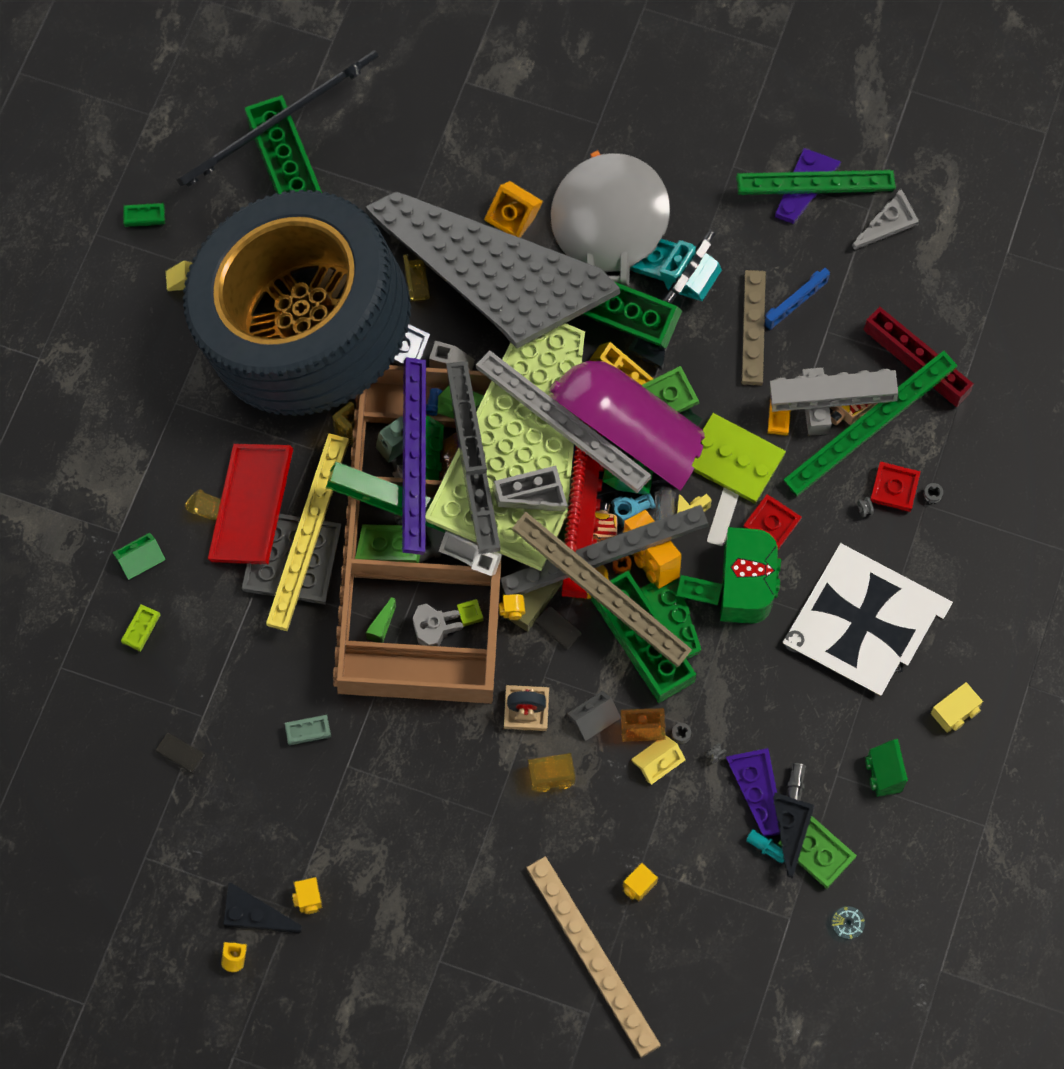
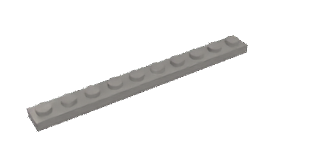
[476,350,651,493]

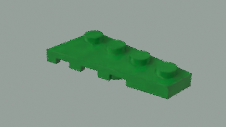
[640,579,701,659]

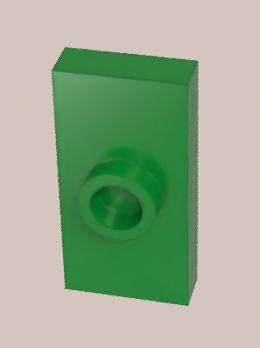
[123,203,165,227]

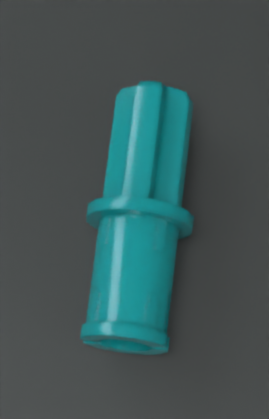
[746,830,784,863]

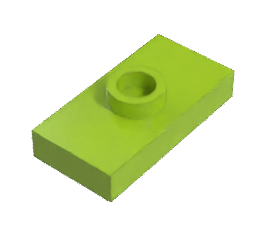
[121,604,161,652]

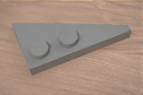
[852,190,919,250]

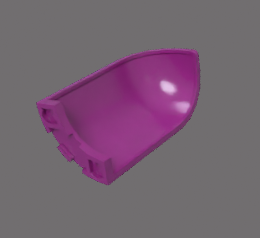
[549,361,705,491]

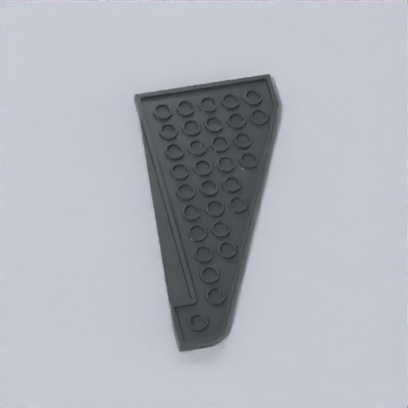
[366,192,620,348]

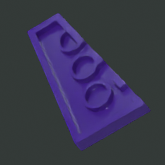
[775,148,841,224]
[726,748,779,837]

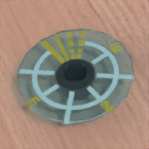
[832,906,865,939]

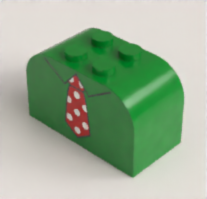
[720,527,781,624]

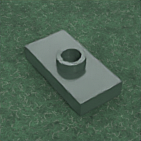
[284,715,331,745]

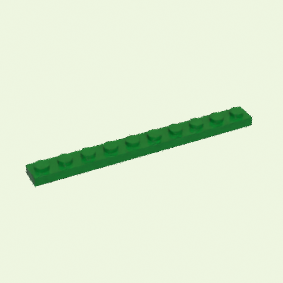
[784,350,958,497]

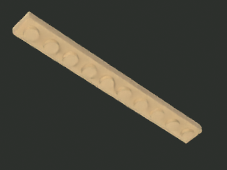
[527,856,660,1058]

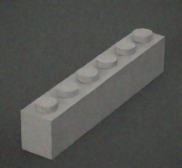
[770,369,898,412]

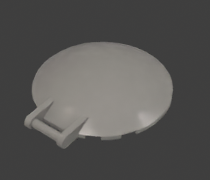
[551,154,670,286]

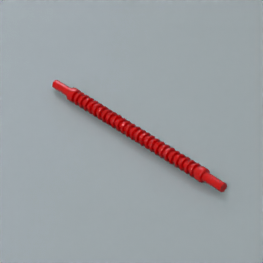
[564,418,591,553]

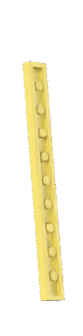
[266,433,349,631]

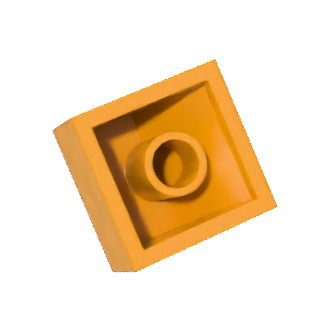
[484,181,543,238]

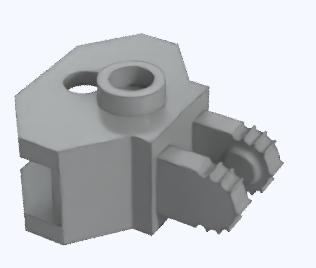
[413,604,463,646]

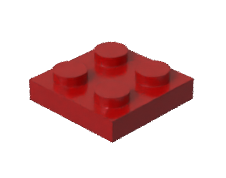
[870,461,921,512]
[743,494,802,550]

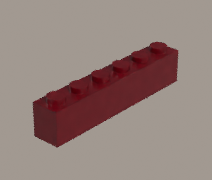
[864,307,974,407]

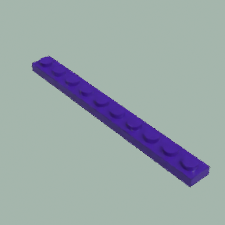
[402,357,426,555]

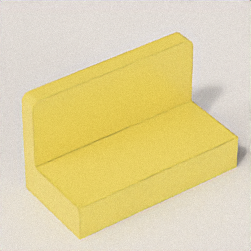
[631,735,685,785]

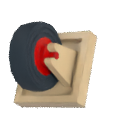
[504,685,549,731]

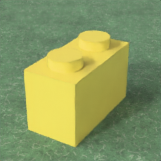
[931,682,983,733]

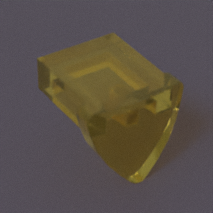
[185,489,221,520]

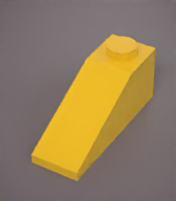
[589,342,653,385]

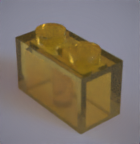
[528,753,575,792]

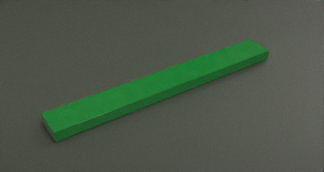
[736,170,896,195]

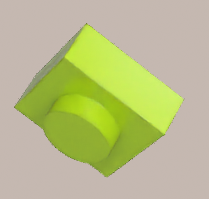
[457,599,483,627]

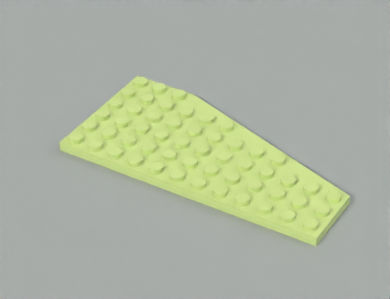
[425,323,585,571]

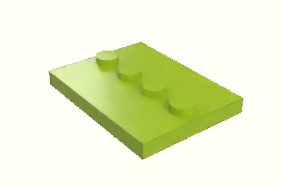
[691,413,786,504]

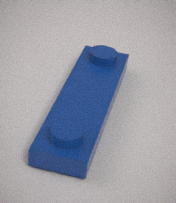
[765,268,830,330]

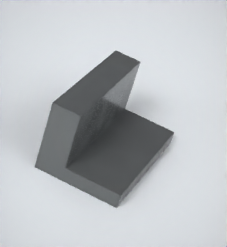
[567,691,621,741]

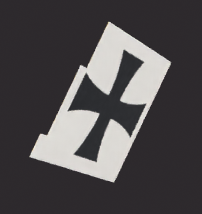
[783,543,953,695]

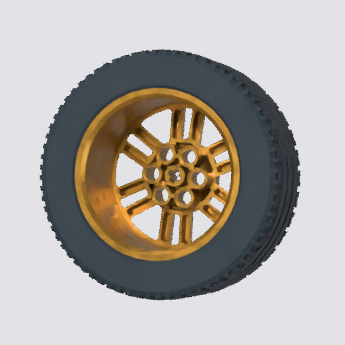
[183,190,411,416]

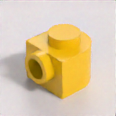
[499,594,526,620]
[222,942,246,972]

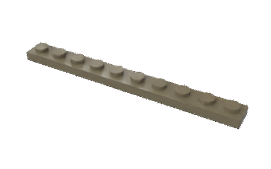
[511,512,692,667]

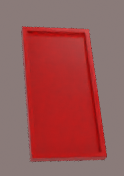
[208,444,293,564]

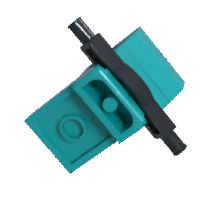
[629,230,722,304]

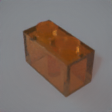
[621,708,665,742]

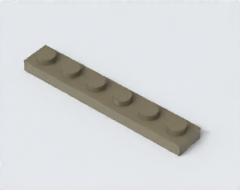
[742,270,766,385]

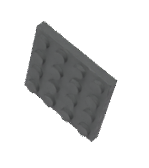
[242,514,342,605]

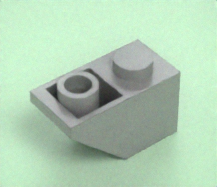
[429,341,475,371]

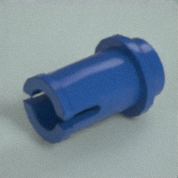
[426,388,443,416]

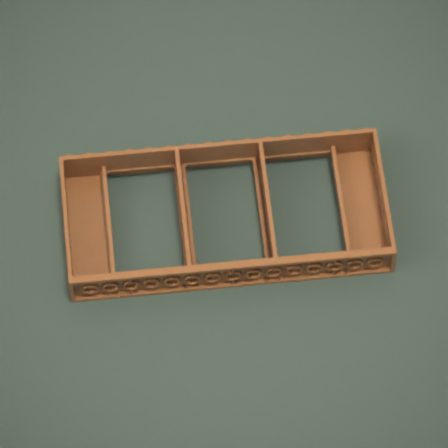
[333,365,501,704]

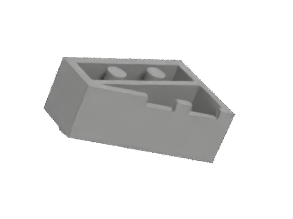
[492,466,567,512]

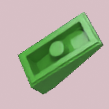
[366,597,396,643]

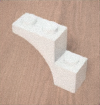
[439,531,502,576]

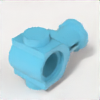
[611,494,655,527]

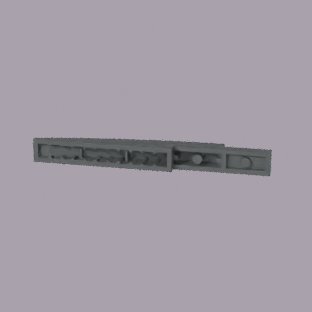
[446,361,500,554]

